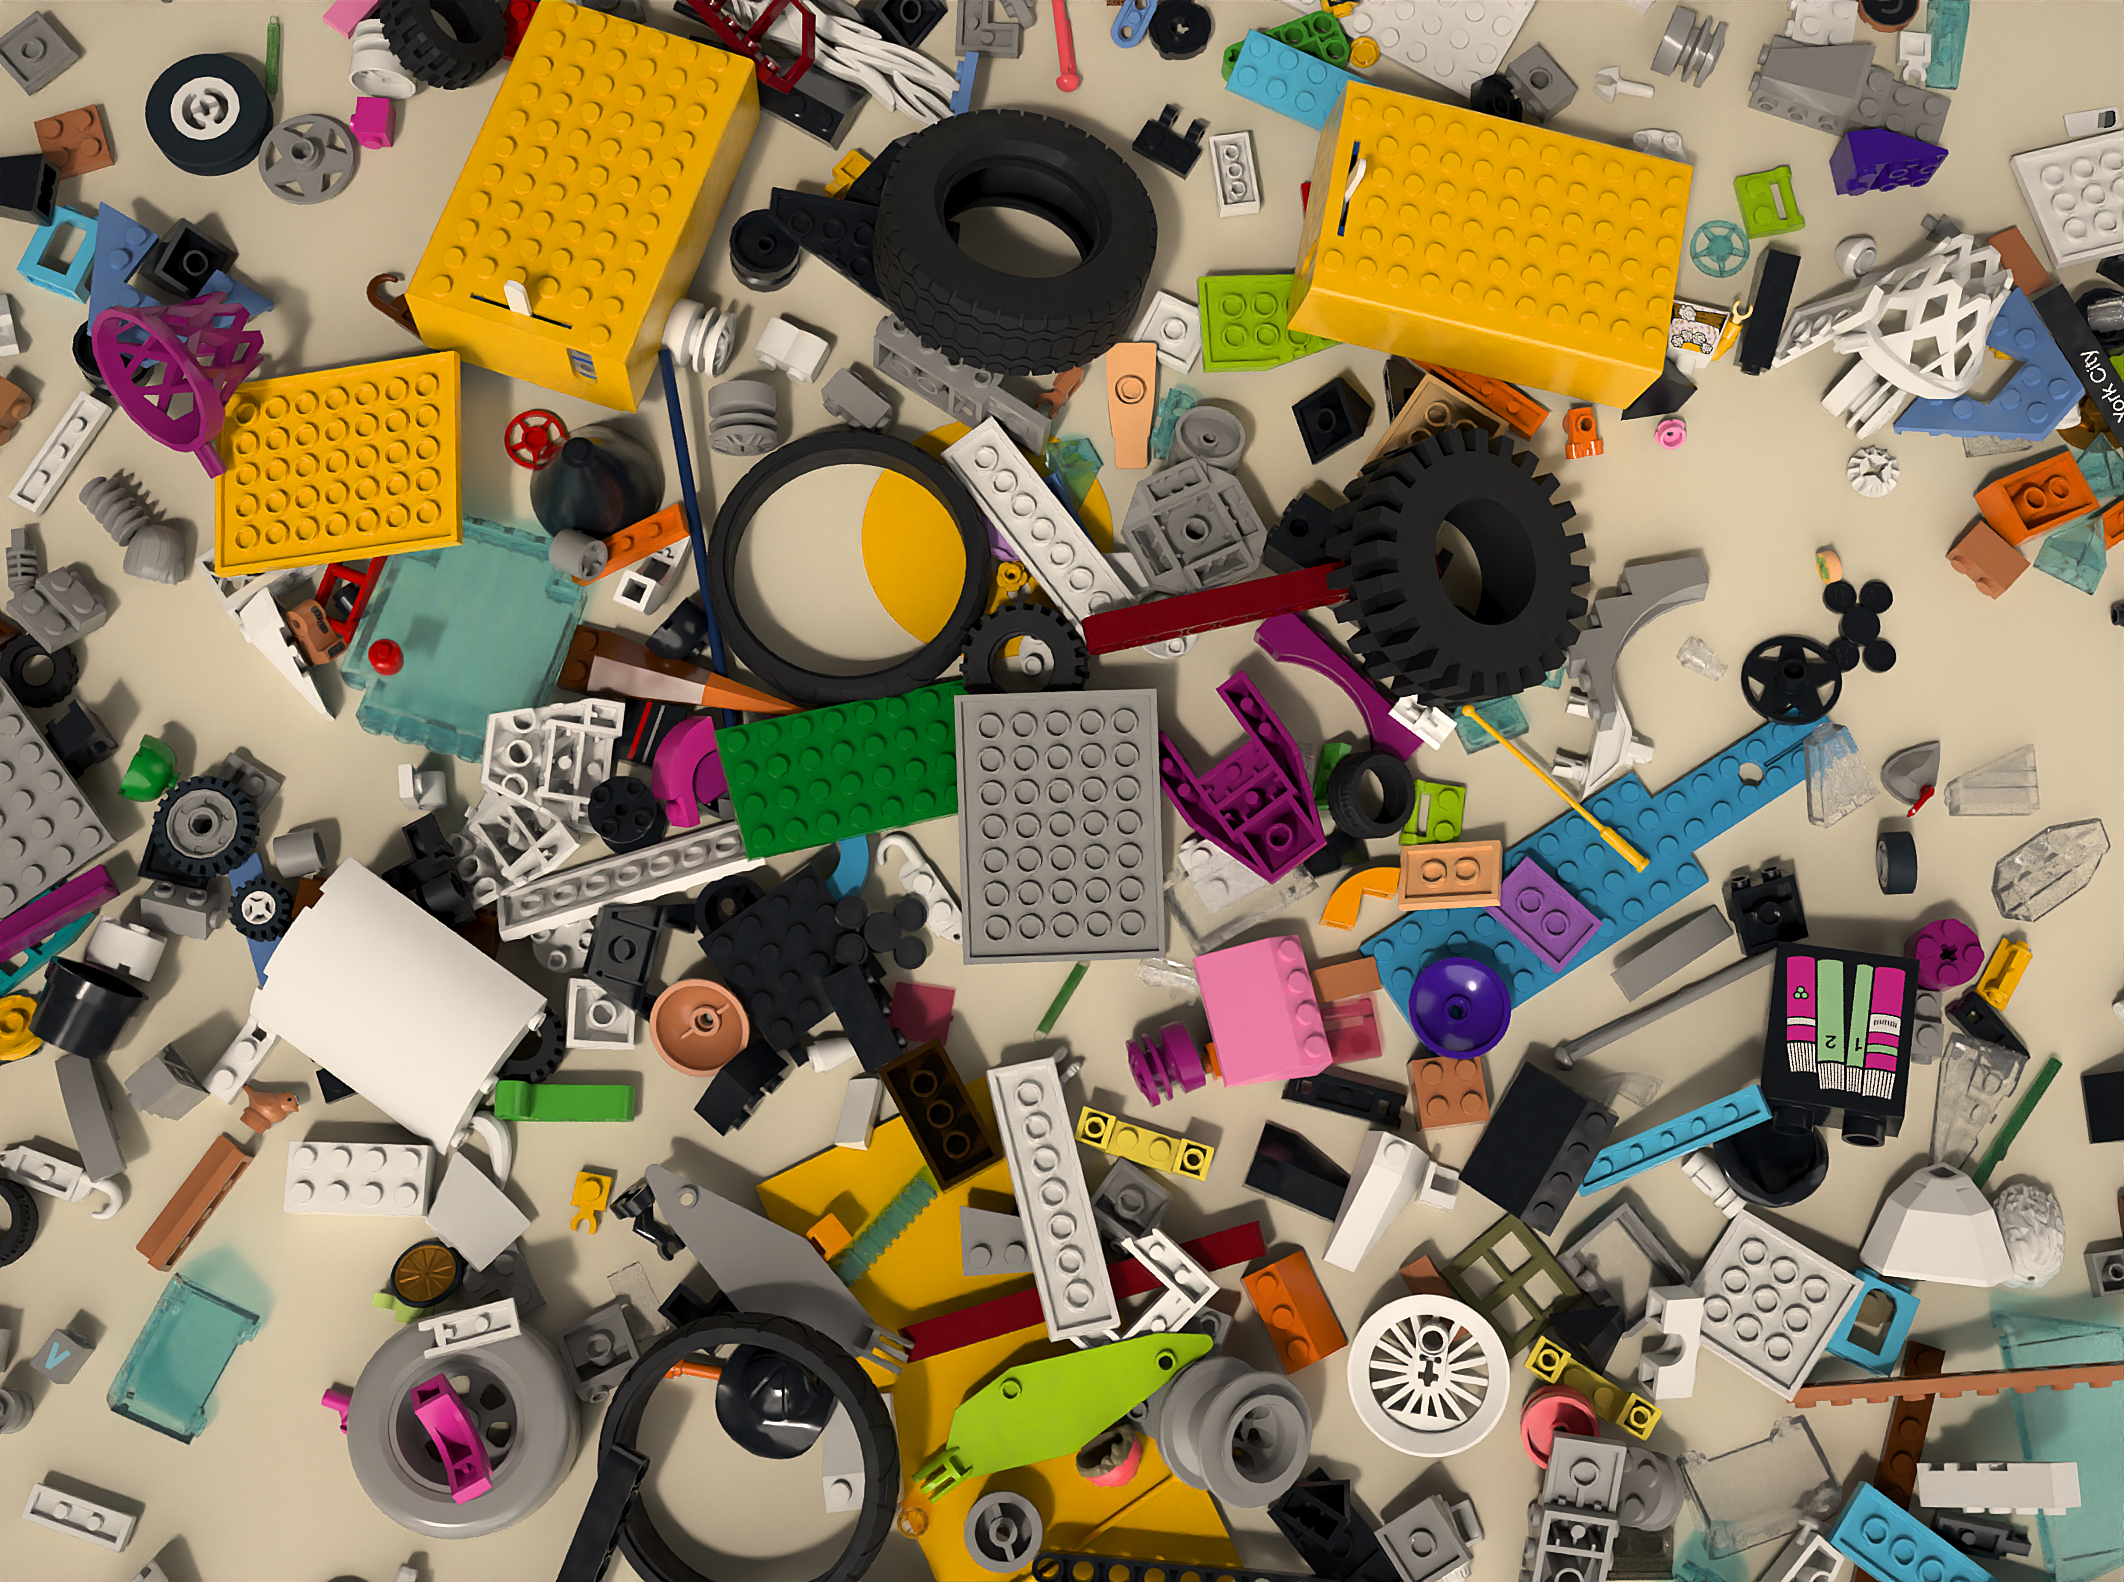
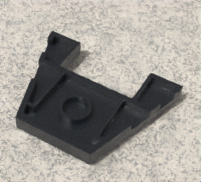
[582,904,697,1023]

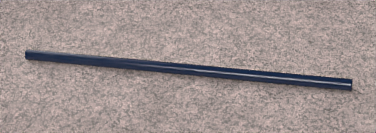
[658,349,738,728]

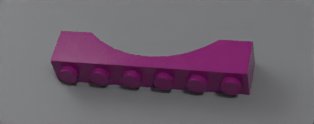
[1253,612,1425,765]

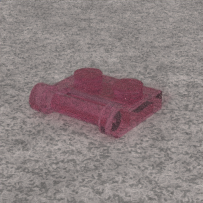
[1319,998,1382,1066]

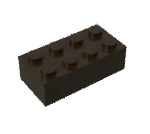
[877,1037,1004,1194]

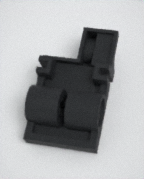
[381,813,477,931]

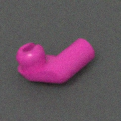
[321,1388,352,1435]

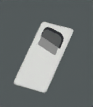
[2063,106,2123,137]

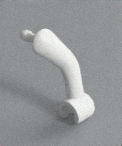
[1796,1516,1833,1546]

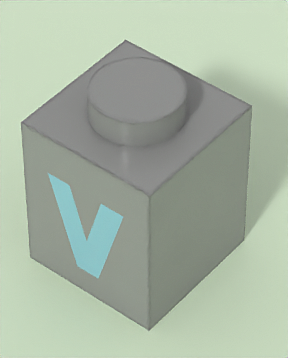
[30,1327,95,1384]

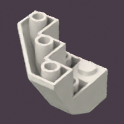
[1860,1162,2014,1287]

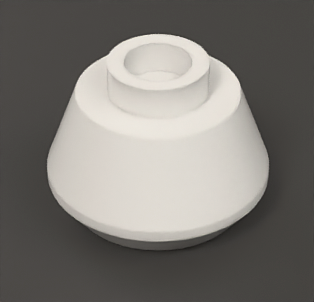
[1835,238,1878,280]

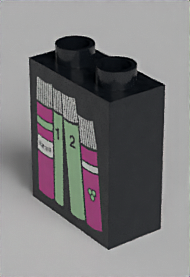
[1760,941,1920,1147]

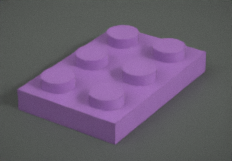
[1482,856,1603,974]

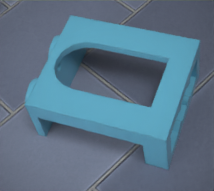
[16,205,98,304]
[1824,1267,1921,1377]

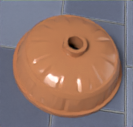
[649,978,750,1077]

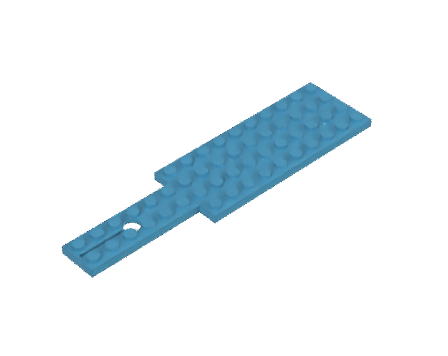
[1358,707,1851,1058]

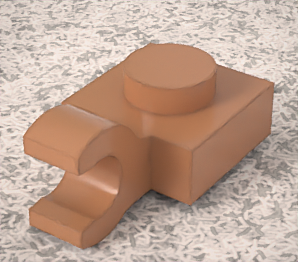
[1035,366,1084,420]

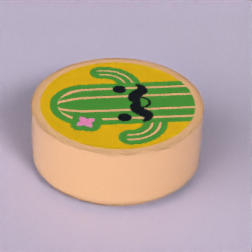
[1816,550,1842,584]

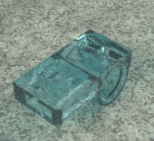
[1149,388,1196,461]

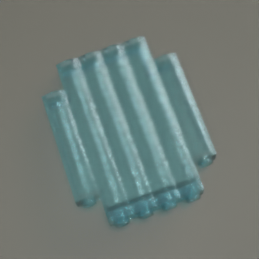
[339,513,588,764]

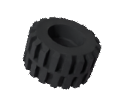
[496,1005,565,1084]

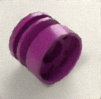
[1125,1019,1207,1108]

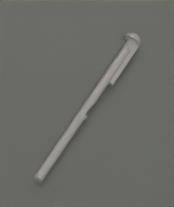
[1553,947,1777,1071]

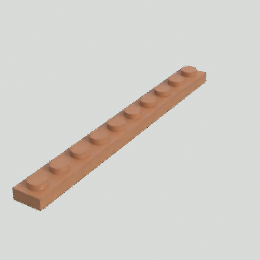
[1786,1360,2124,1408]

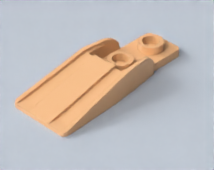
[1105,343,1157,469]

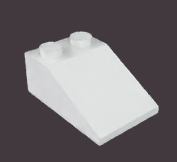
[822,1392,906,1513]

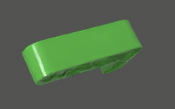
[1221,10,1350,82]
[494,1080,635,1122]

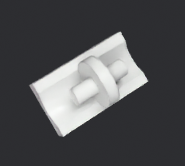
[1389,694,1458,750]

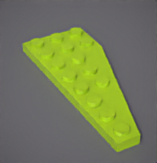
[1196,274,1344,373]

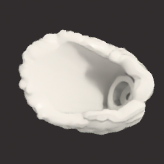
[1992,1183,2066,1290]

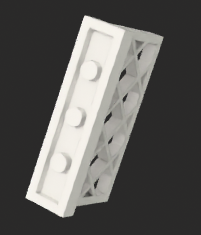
[194,546,329,625]

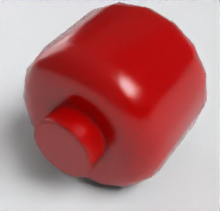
[368,639,404,676]

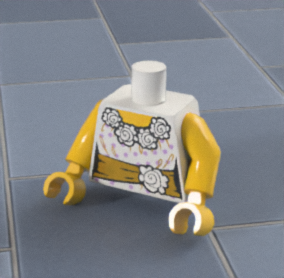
[1665,288,1753,379]

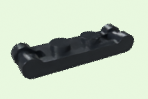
[1281,1073,1407,1130]

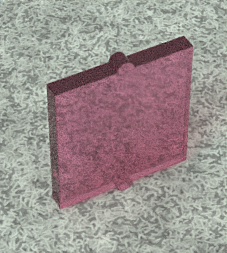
[890,982,955,1046]

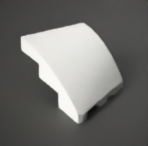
[425,1151,531,1272]

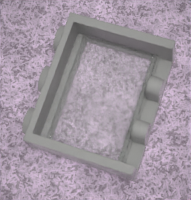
[1555,1202,1694,1339]

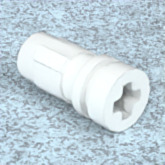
[1681,1150,1748,1220]

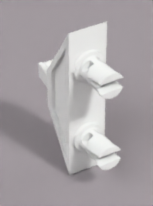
[1551,680,1654,804]

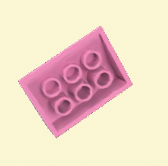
[1192,935,1333,1088]

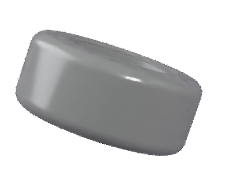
[347,1310,582,1540]

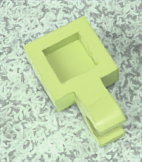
[371,1292,436,1324]

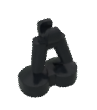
[609,1183,686,1261]

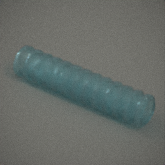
[830,1176,938,1288]

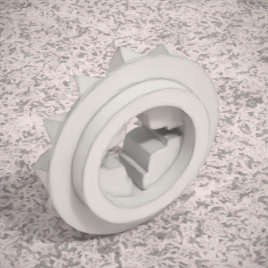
[1847,447,1900,498]

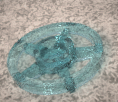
[1690,220,1750,278]

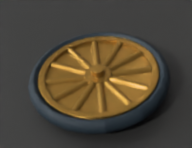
[390,1241,463,1308]

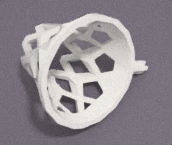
[1833,234,2014,399]

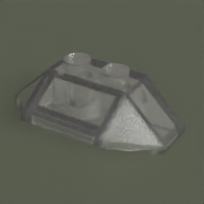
[1991,818,2111,922]

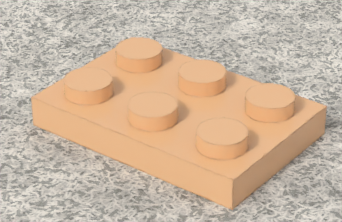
[1398,840,1503,911]

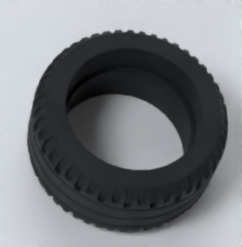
[1326,750,1416,839]
[0,1178,39,1268]

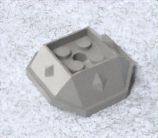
[1120,457,1268,596]

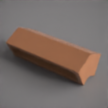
[1399,1253,1469,1343]

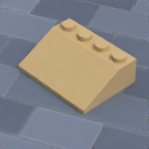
[1357,372,1510,535]

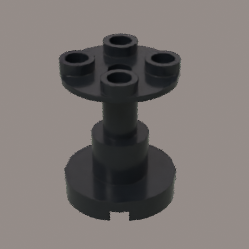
[588,776,667,855]

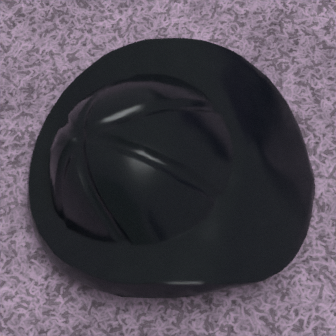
[1712,1119,1829,1208]
[715,1344,838,1460]

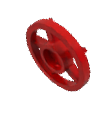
[504,410,565,470]

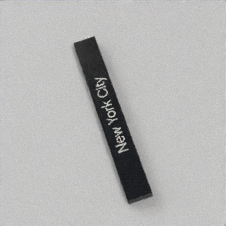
[2032,283,2124,451]

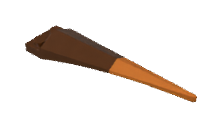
[556,624,808,716]

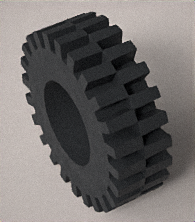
[1325,428,1590,708]

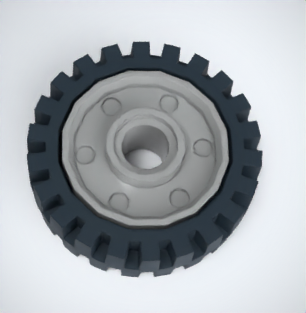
[152,775,260,878]

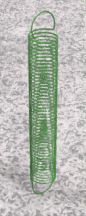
[265,16,280,102]
[1034,962,1090,1042]

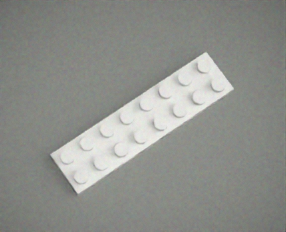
[940,416,1140,644]
[497,821,766,943]
[986,1057,1121,1342]

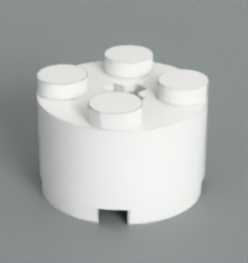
[84,915,167,983]

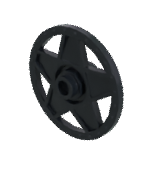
[1740,636,1842,726]

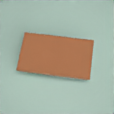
[1986,226,2054,296]

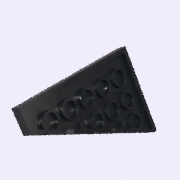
[767,187,961,312]

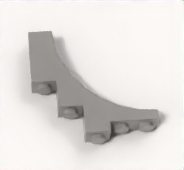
[1561,556,1709,732]

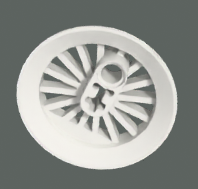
[1347,1294,1510,1457]

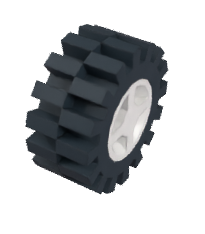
[228,878,295,942]

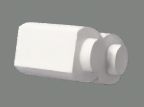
[754,317,830,384]

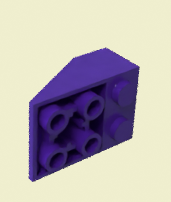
[1829,128,1949,196]

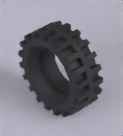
[959,601,1090,695]

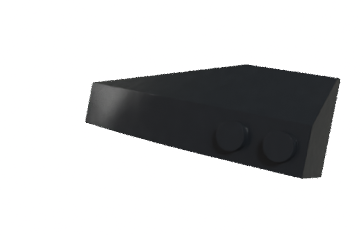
[689,35,867,151]

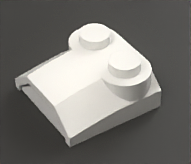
[564,978,635,1051]

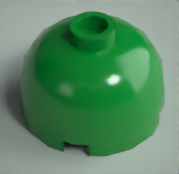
[118,734,181,802]

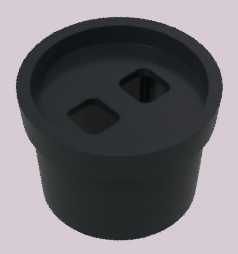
[28,956,149,1061]

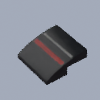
[611,699,688,770]

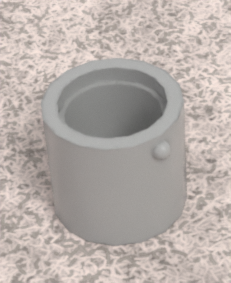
[549,528,608,581]
[273,827,327,880]

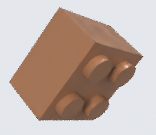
[1406,1056,1490,1132]

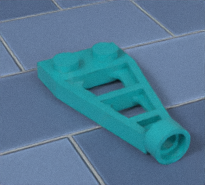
[0,884,97,998]

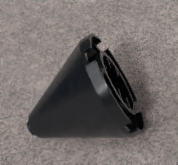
[530,426,661,541]

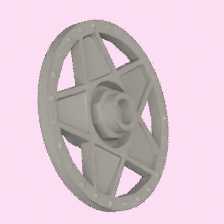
[258,115,355,205]

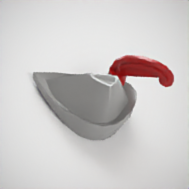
[1880,743,1940,818]

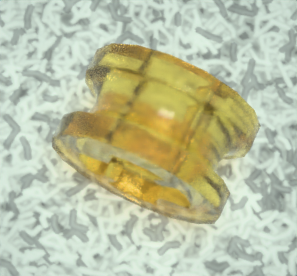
[897,1505,929,1539]

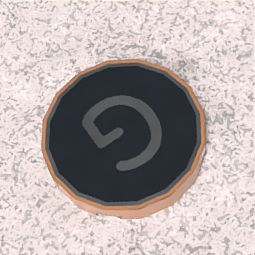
[1856,0,1920,33]

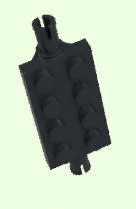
[1266,1466,1404,1582]

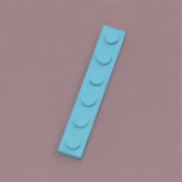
[1578,1084,1773,1197]

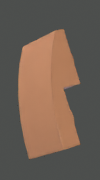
[1308,956,1382,1004]

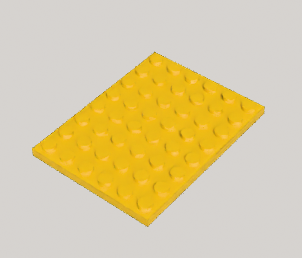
[215,350,463,578]

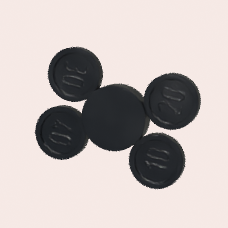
[1822,581,1896,673]
[834,895,927,970]

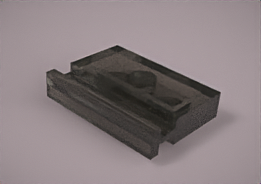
[1606,1525,1674,1581]

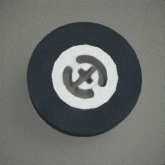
[145,54,273,176]

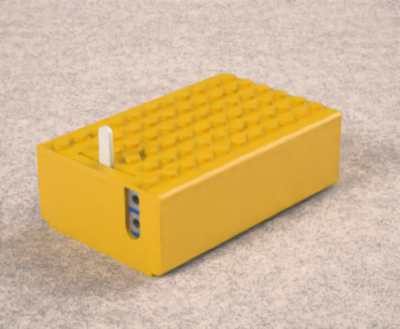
[404,0,761,413]
[1286,79,1693,410]

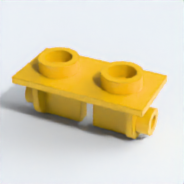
[1974,937,2033,1012]

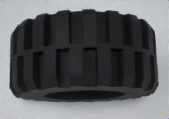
[380,0,507,90]

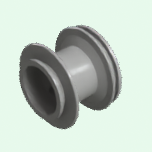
[1154,1356,1312,1508]

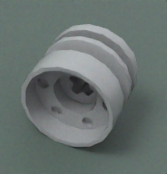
[1650,6,1727,88]
[708,380,778,456]

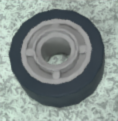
[1876,831,1918,895]

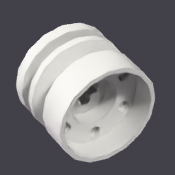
[349,19,417,100]
[661,297,736,378]
[1821,359,1908,441]

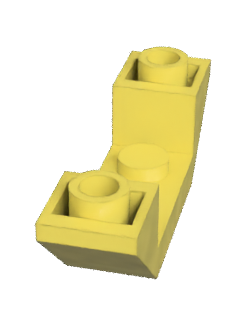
[1074,1106,1215,1182]
[1523,1335,1663,1442]

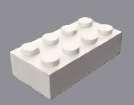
[1208,132,1260,218]

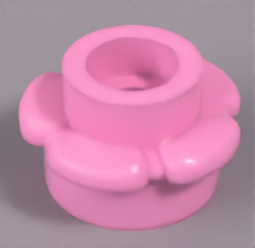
[1654,419,1686,450]

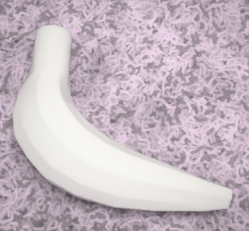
[467,1110,512,1192]

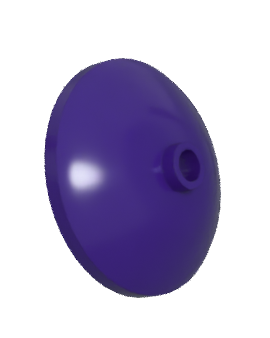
[1408,957,1511,1060]

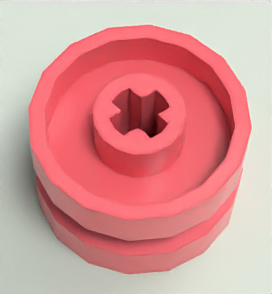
[1520,1384,1600,1470]

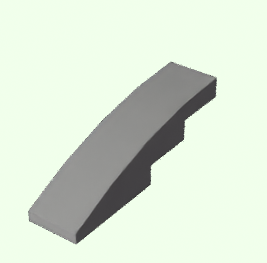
[1610,906,1734,1002]
[54,1053,128,1184]

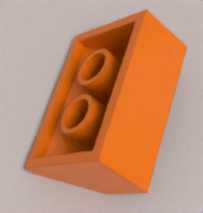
[1240,1250,1348,1375]

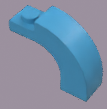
[823,836,871,902]

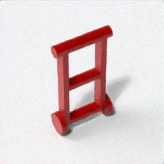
[314,555,388,647]

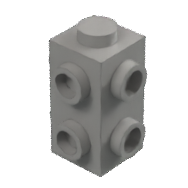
[821,367,893,434]
[141,880,224,941]

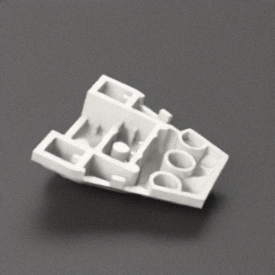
[479,698,625,834]
[447,785,580,910]

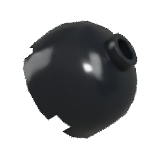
[644,597,707,660]

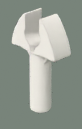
[1593,67,1654,103]

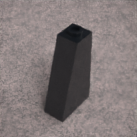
[0,153,61,227]
[1733,249,1801,376]

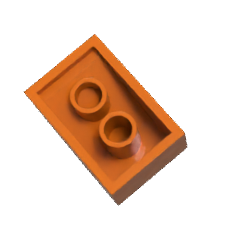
[1974,451,2101,548]

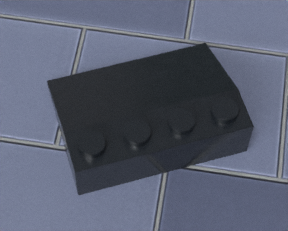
[1458,1061,1619,1237]

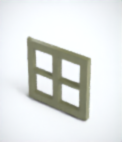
[1440,1214,1585,1359]

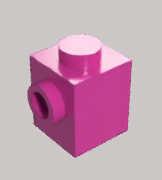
[350,96,396,150]

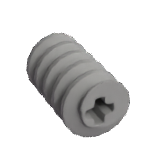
[79,477,152,547]

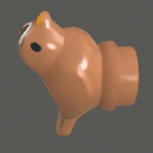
[239,1084,299,1135]

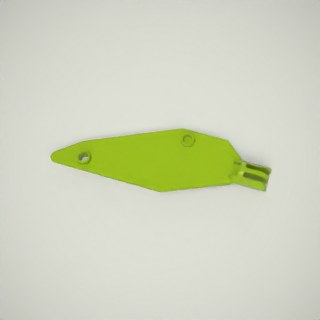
[911,1332,1213,1505]

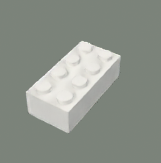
[283,1141,437,1218]

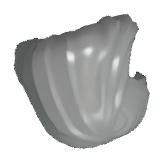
[123,525,185,585]

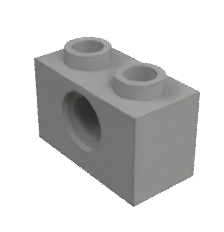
[1504,44,1577,125]

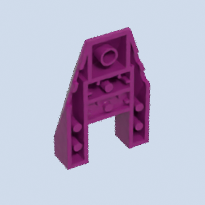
[1158,669,1327,885]

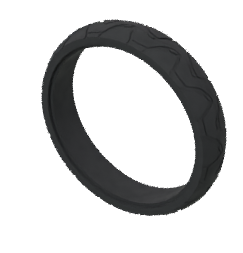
[706,430,992,707]
[597,1312,901,1582]

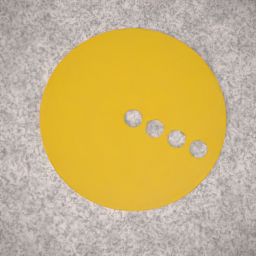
[861,421,1113,659]

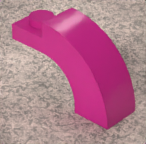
[651,716,717,828]

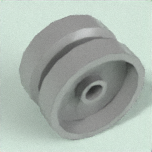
[1168,406,1246,476]

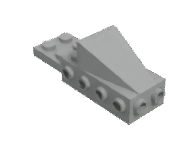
[1748,36,1951,146]
[873,312,1051,458]
[1518,1431,1627,1582]

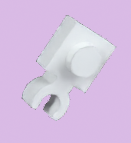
[1896,31,1932,88]

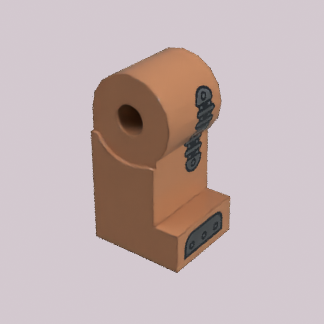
[285,599,350,667]

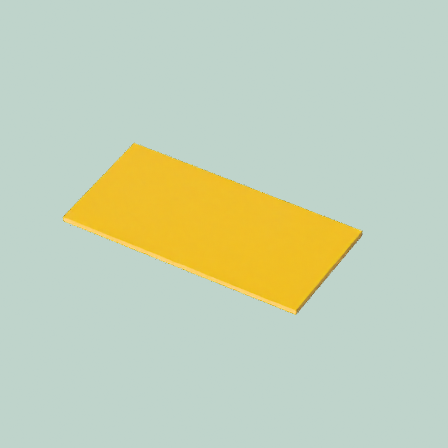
[755,1067,1244,1582]

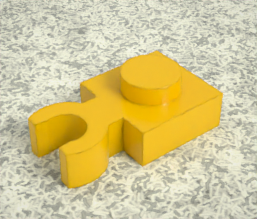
[570,1171,614,1235]

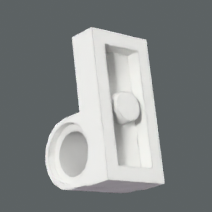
[398,764,448,813]

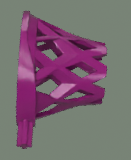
[91,291,265,479]

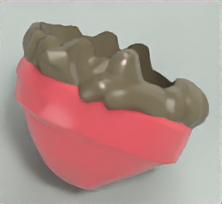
[1076,1424,1143,1487]

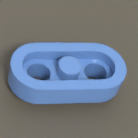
[1111,0,1157,48]

